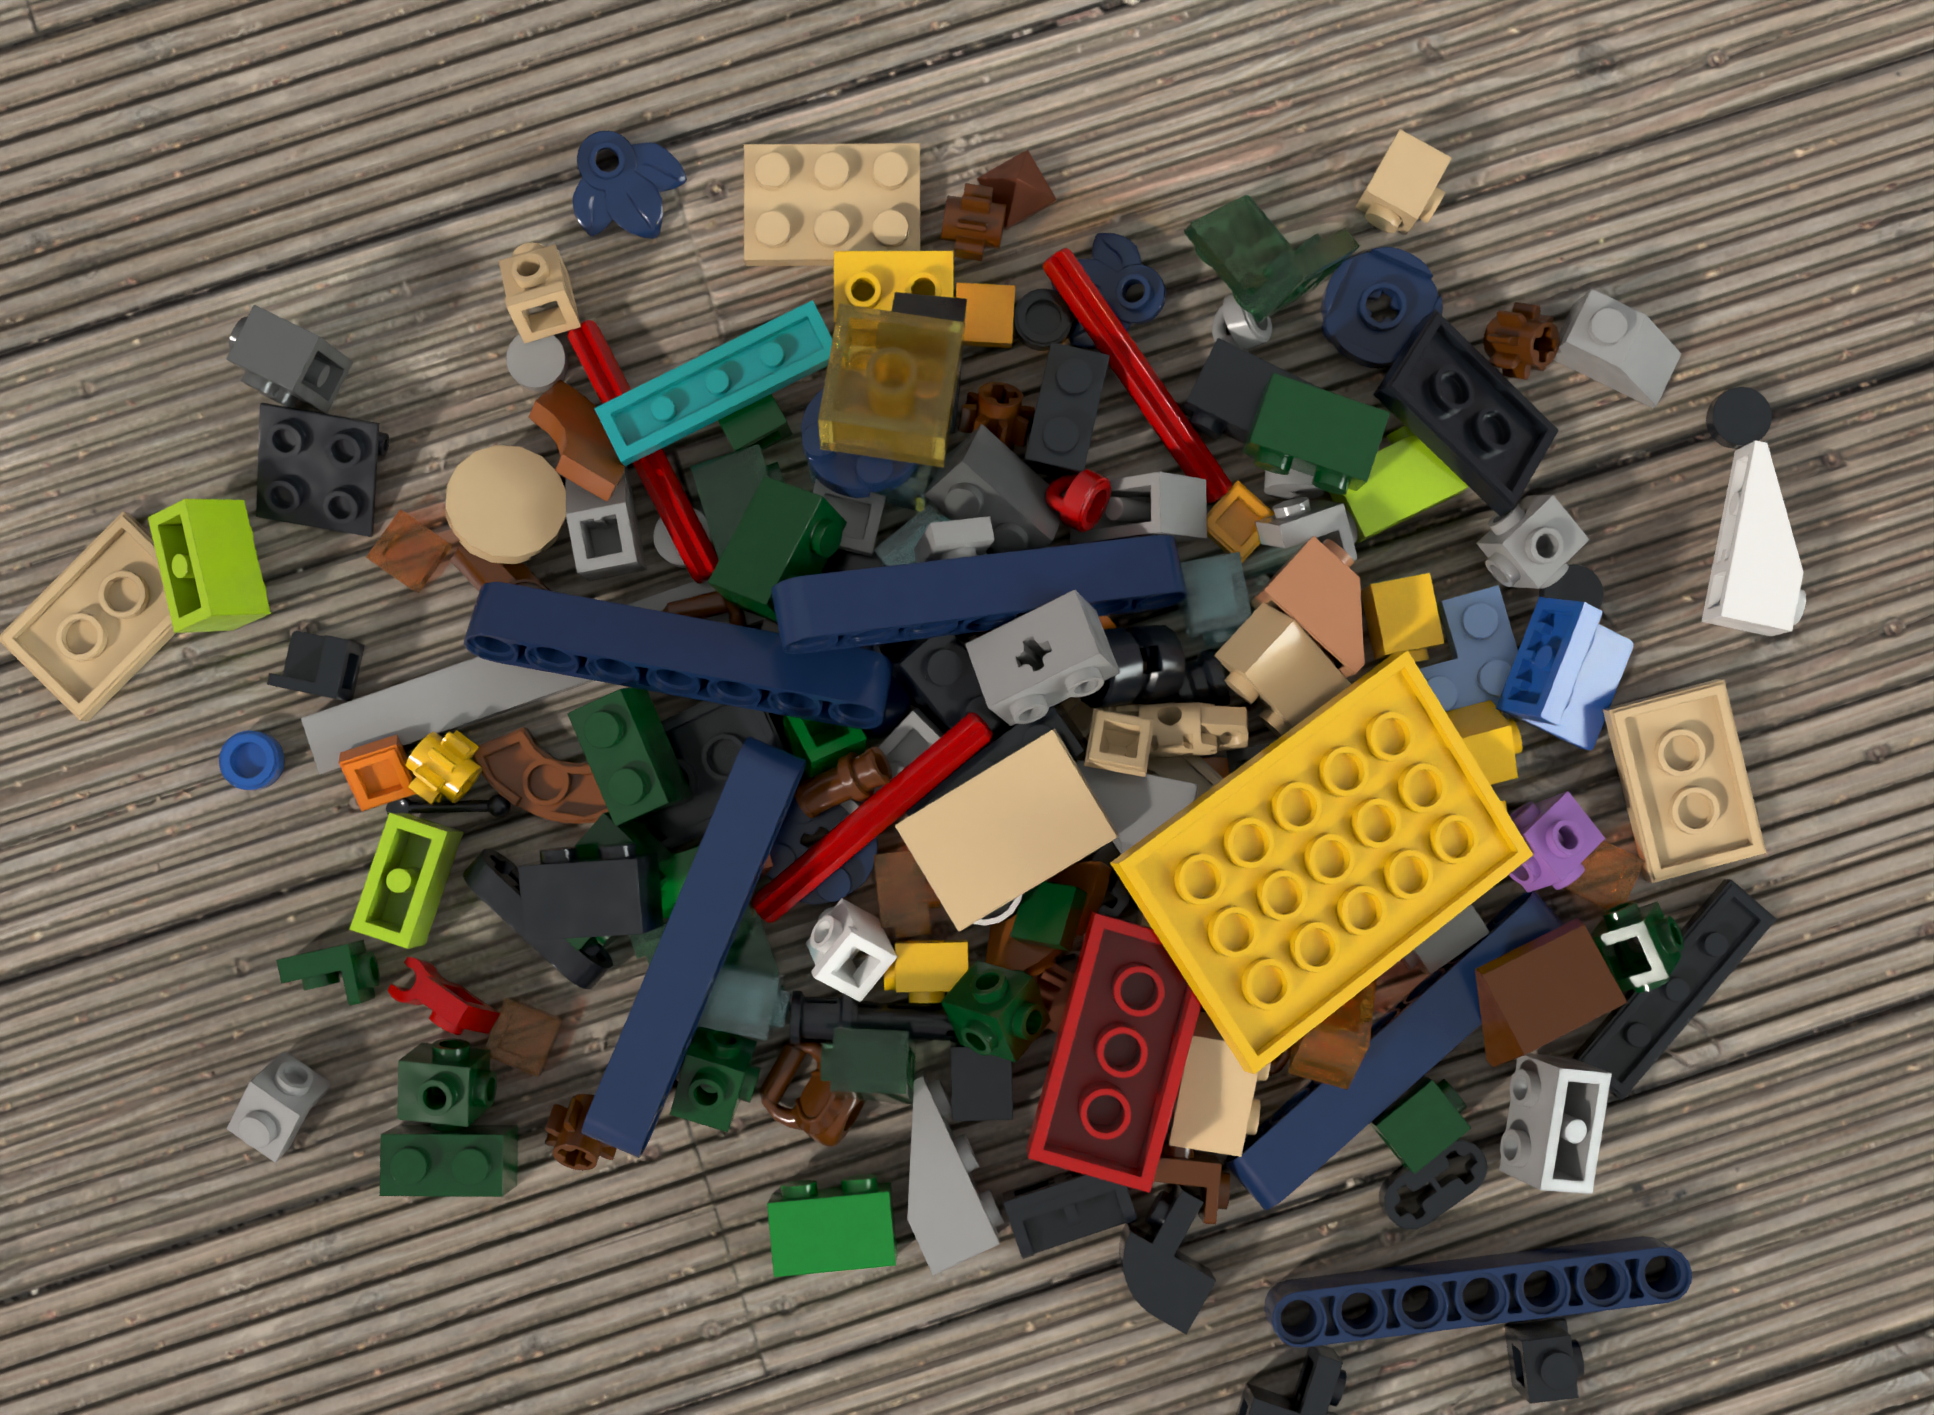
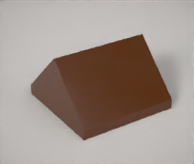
[1475,918,1627,1067]

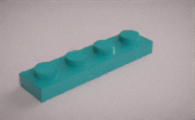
[594,300,841,466]

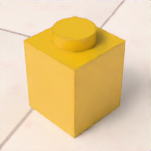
[1361,573,1444,663]
[1446,700,1522,785]

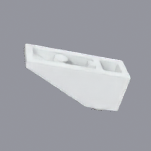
[1701,440,1806,636]

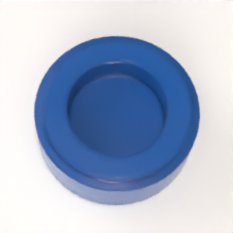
[219,730,285,790]

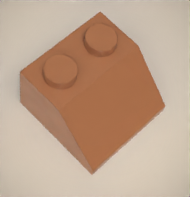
[1249,536,1365,678]

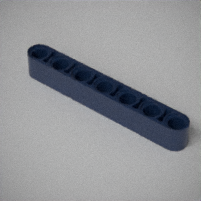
[771,535,1188,654]
[464,582,894,729]
[581,736,806,1158]
[1224,891,1564,1210]
[1264,1236,1692,1348]

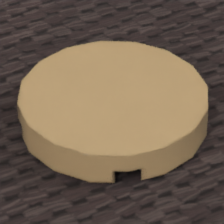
[445,445,566,564]

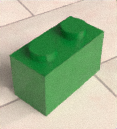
[767,1174,898,1277]

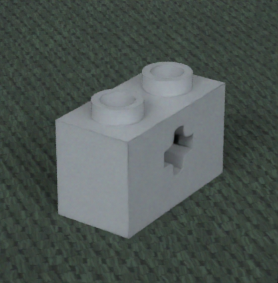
[965,590,1120,726]

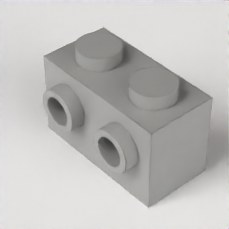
[1499,1053,1612,1194]

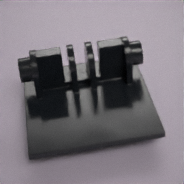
[256,403,389,537]

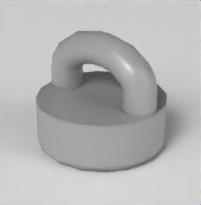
[1212,287,1272,350]

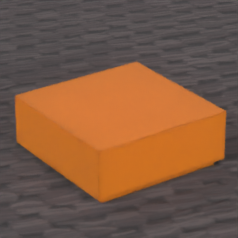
[338,734,416,811]

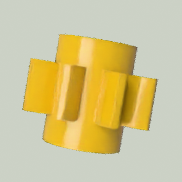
[406,730,482,804]

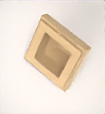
[1084,709,1154,777]

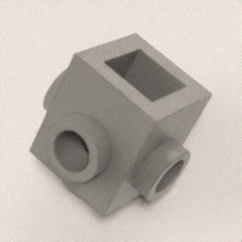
[1476,495,1590,589]

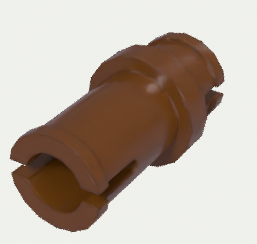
[795,746,893,818]

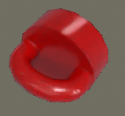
[1045,469,1111,532]

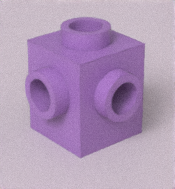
[1509,791,1605,893]

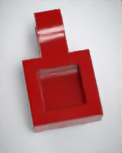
[388,957,501,1036]

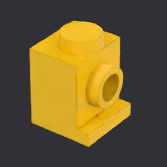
[884,939,968,1003]

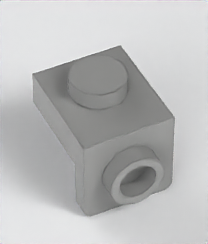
[1255,497,1357,561]
[227,1052,330,1163]

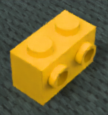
[834,251,954,344]

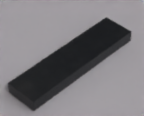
[1572,879,1777,1100]

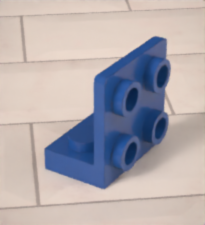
[1496,597,1634,751]

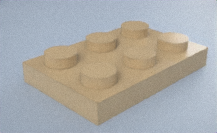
[744,143,921,266]

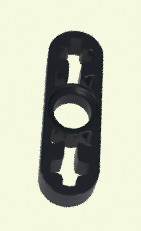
[463,849,613,989]

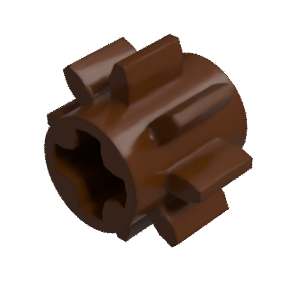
[941,183,1006,261]
[1483,302,1560,380]
[958,382,1035,451]
[545,1094,617,1171]

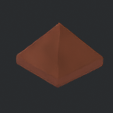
[977,149,1057,230]

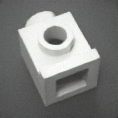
[806,898,897,1002]

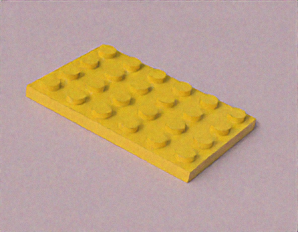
[1110,650,1533,1074]

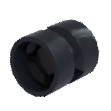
[1080,625,1185,708]

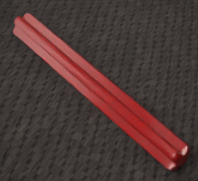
[1043,248,1232,503]
[568,320,720,584]
[751,712,993,923]

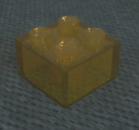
[818,304,964,468]

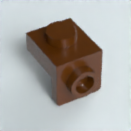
[1153,1140,1230,1225]

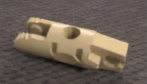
[1092,702,1249,758]

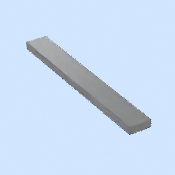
[301,581,765,775]

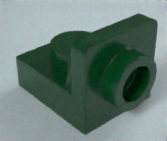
[276,940,380,1006]

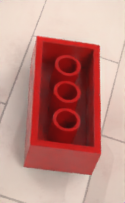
[1026,911,1201,1193]

